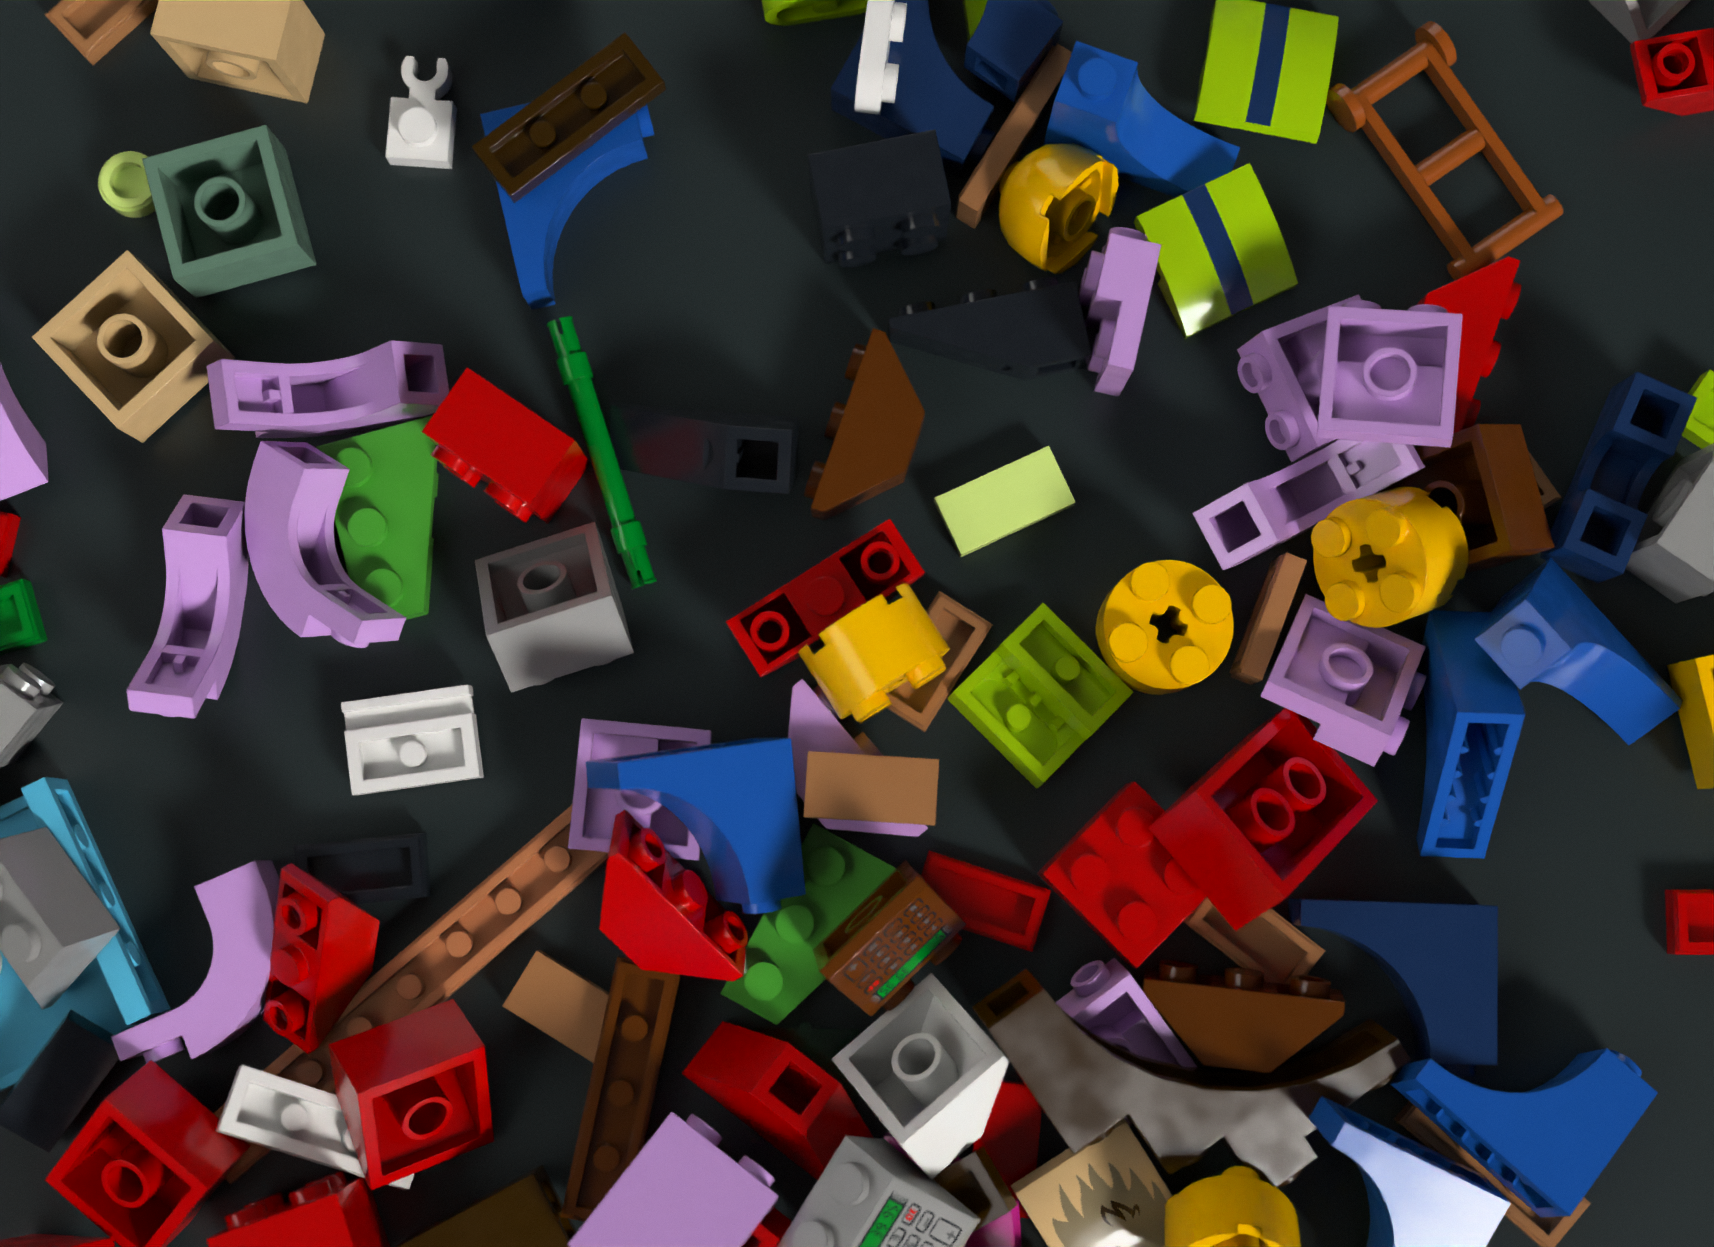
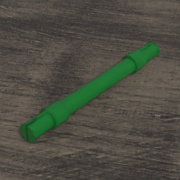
[546,316,657,589]

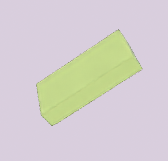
[934,446,1076,557]

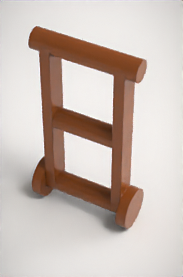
[1326,21,1563,281]

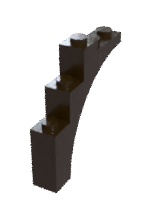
[972,969,1411,1187]

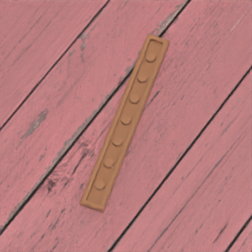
[213,805,609,1184]

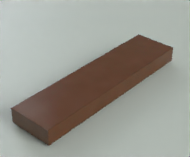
[561,955,681,1222]

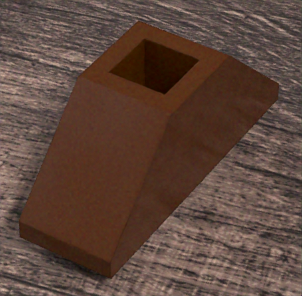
[804,328,925,521]
[1143,960,1345,1073]

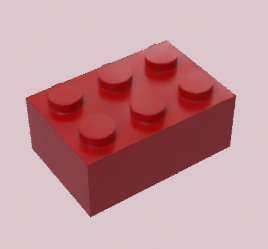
[1148,708,1378,931]

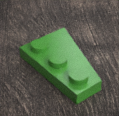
[316,415,439,620]
[720,823,896,1025]

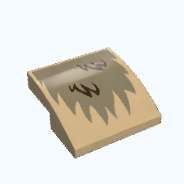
[1011,1118,1172,1247]

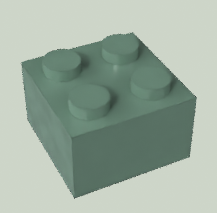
[142,125,317,298]

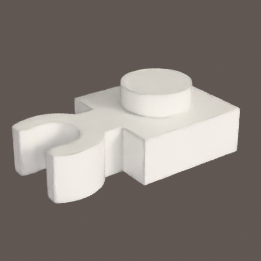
[385,56,457,169]

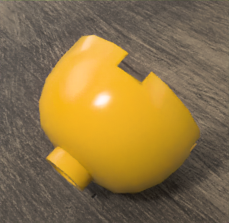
[999,144,1119,274]

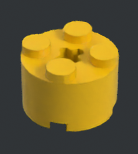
[1311,487,1468,628]
[1095,560,1234,695]
[798,583,950,724]
[1164,1166,1301,1247]

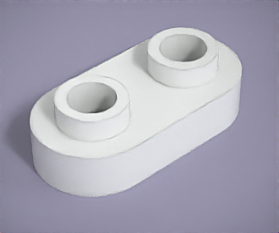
[854,0,907,115]

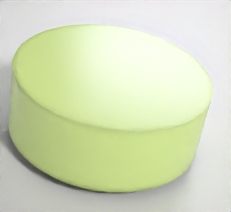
[98,151,155,218]

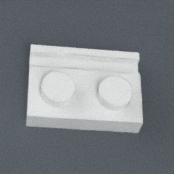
[341,684,484,796]

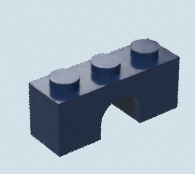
[1540,372,1697,583]

